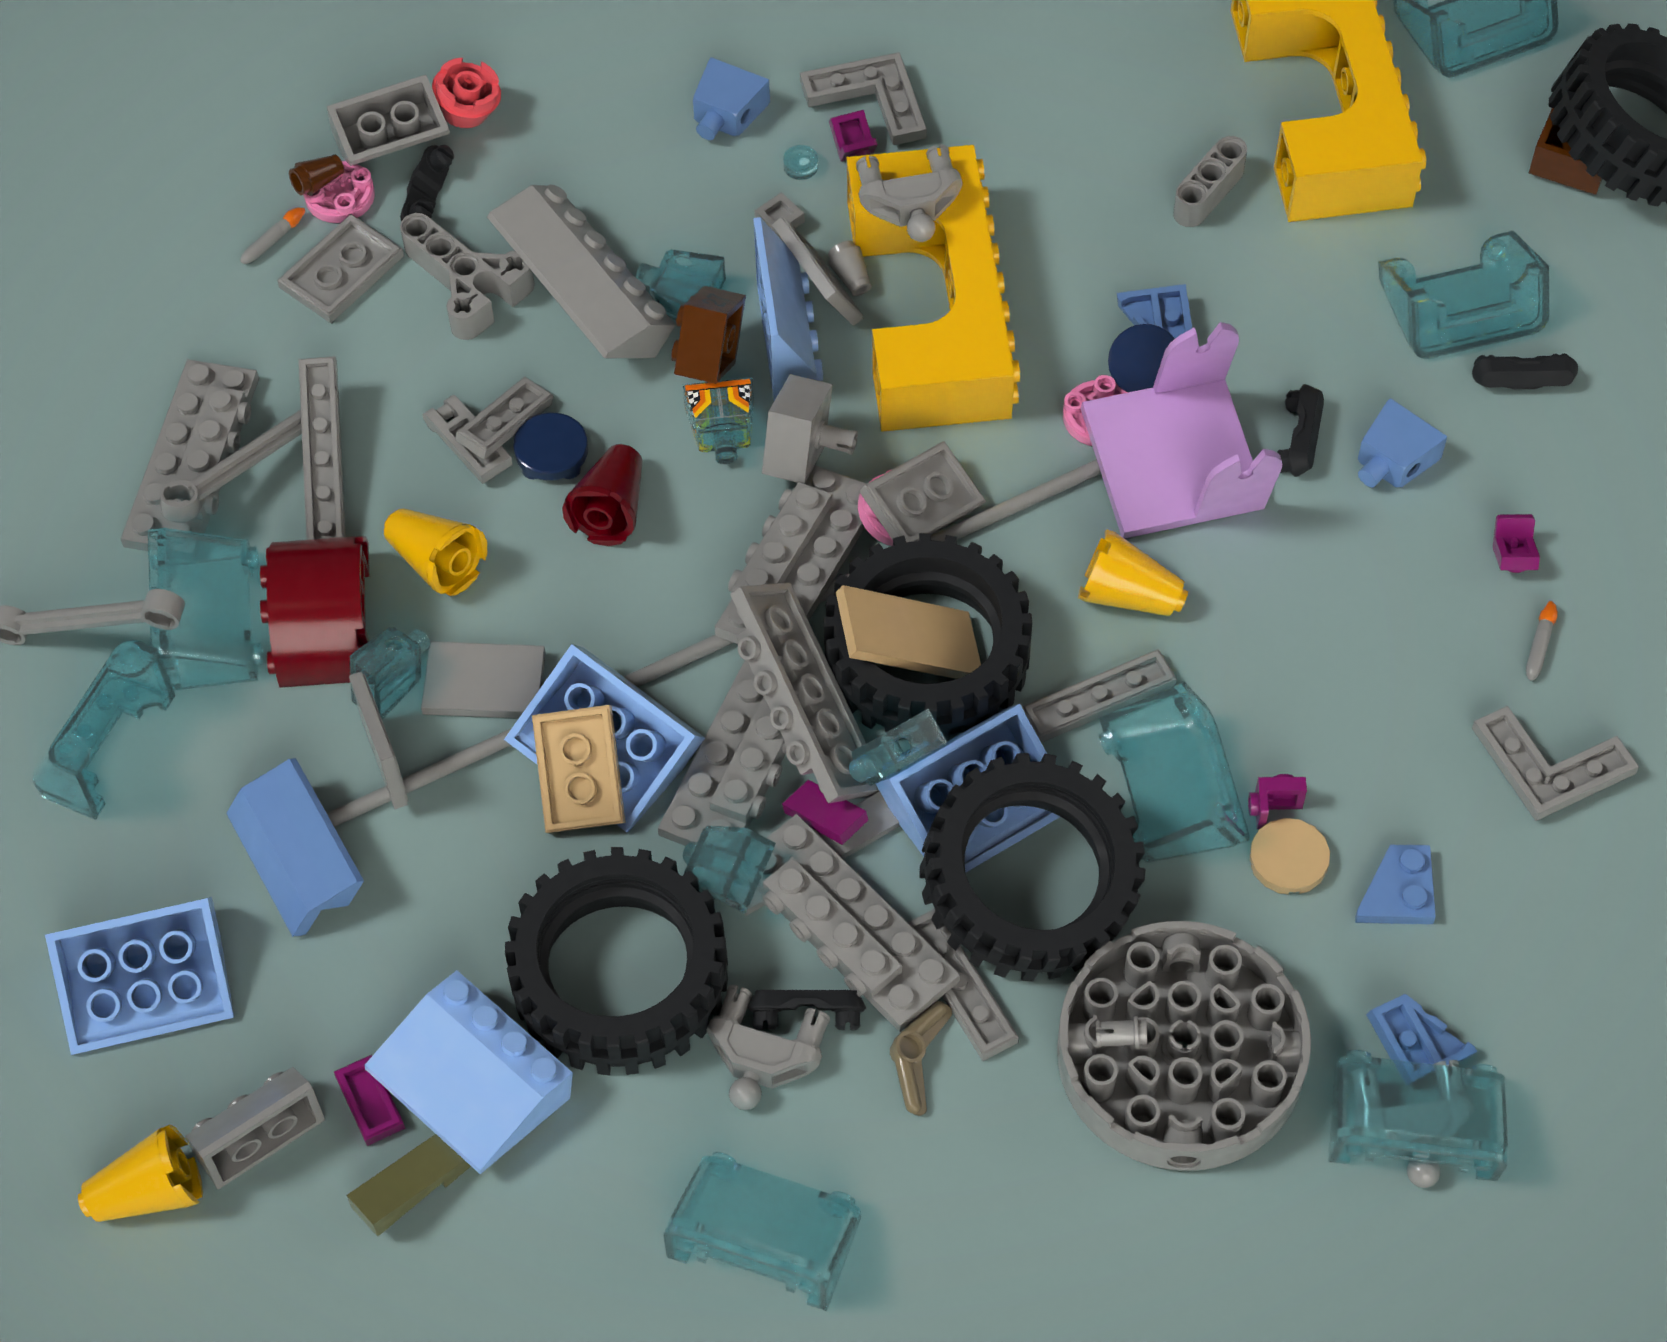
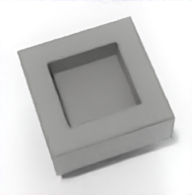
[754,192,805,238]

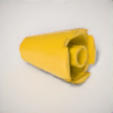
[384,508,487,596]
[1077,529,1189,616]
[78,1124,203,1222]

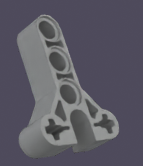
[400,213,535,340]

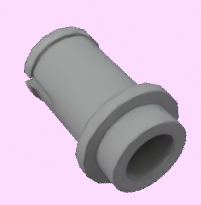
[1095,1016,1147,1049]

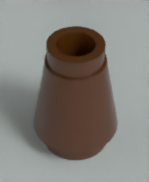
[289,154,344,196]

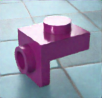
[829,110,878,161]
[1493,514,1540,573]
[1248,774,1307,829]

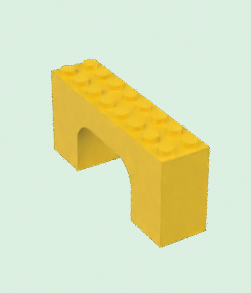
[1230,0,1426,222]
[846,145,1020,432]

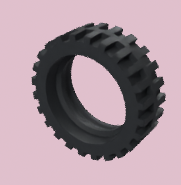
[1548,24,1667,207]
[824,533,1032,744]
[919,753,1146,981]
[505,847,728,1075]

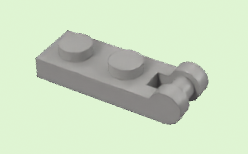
[422,395,513,484]

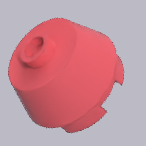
[432,58,501,128]

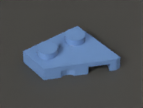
[1117,284,1192,339]
[1355,845,1436,924]
[1366,994,1477,1088]

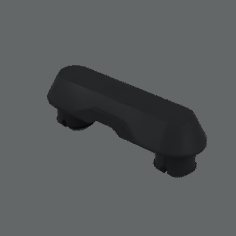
[400,145,454,221]
[1472,353,1578,389]
[1277,384,1324,477]
[747,990,866,1030]

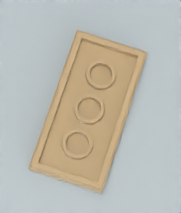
[836,585,981,679]

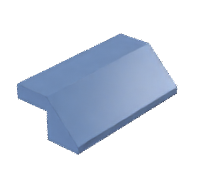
[226,758,364,937]

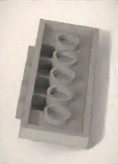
[121,359,259,559]
[715,465,866,644]
[730,582,883,803]
[658,660,787,863]
[737,814,960,1032]

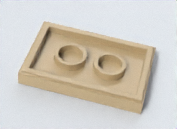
[532,705,626,833]

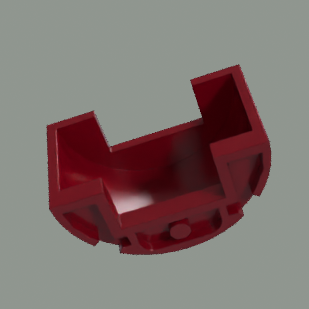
[260,536,372,688]

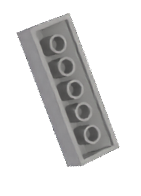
[487,184,675,358]

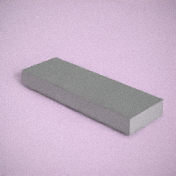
[455,377,553,460]

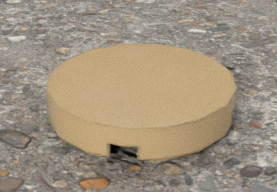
[1250,818,1330,895]

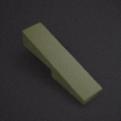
[346,1134,471,1237]

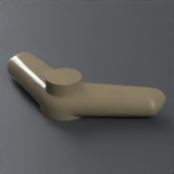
[890,1001,952,1116]

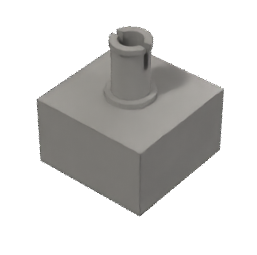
[762,374,858,484]

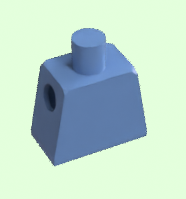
[693,57,770,140]
[1358,398,1447,488]

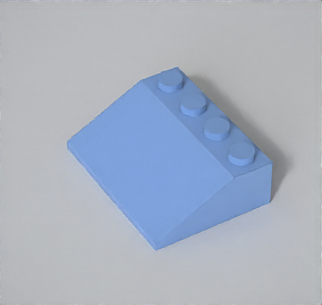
[753,217,823,401]
[504,644,705,832]
[875,704,1060,873]
[45,897,234,1055]
[365,970,573,1174]

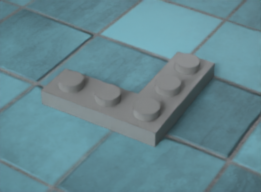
[800,52,927,145]
[1472,706,1639,821]

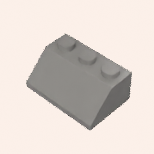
[327,75,450,166]
[185,1067,325,1190]

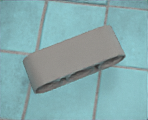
[1173,136,1247,227]

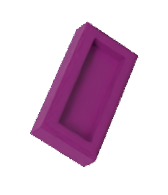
[782,780,868,845]
[334,1054,405,1146]

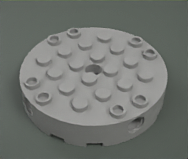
[1057,921,1311,1171]

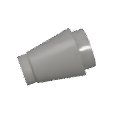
[828,240,872,296]

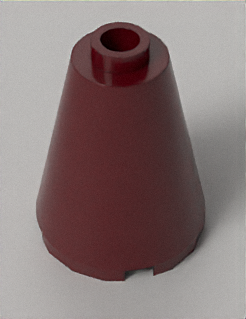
[562,444,643,546]

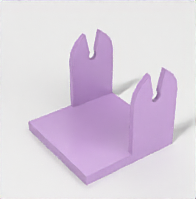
[1080,322,1282,539]

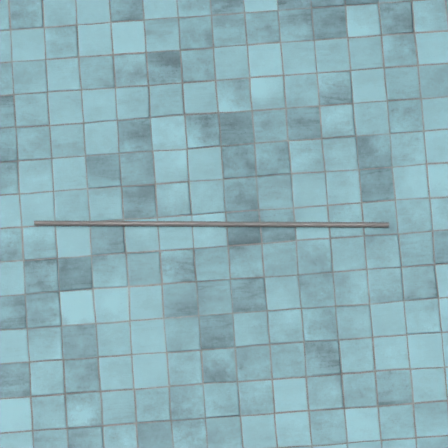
[327,459,1101,827]

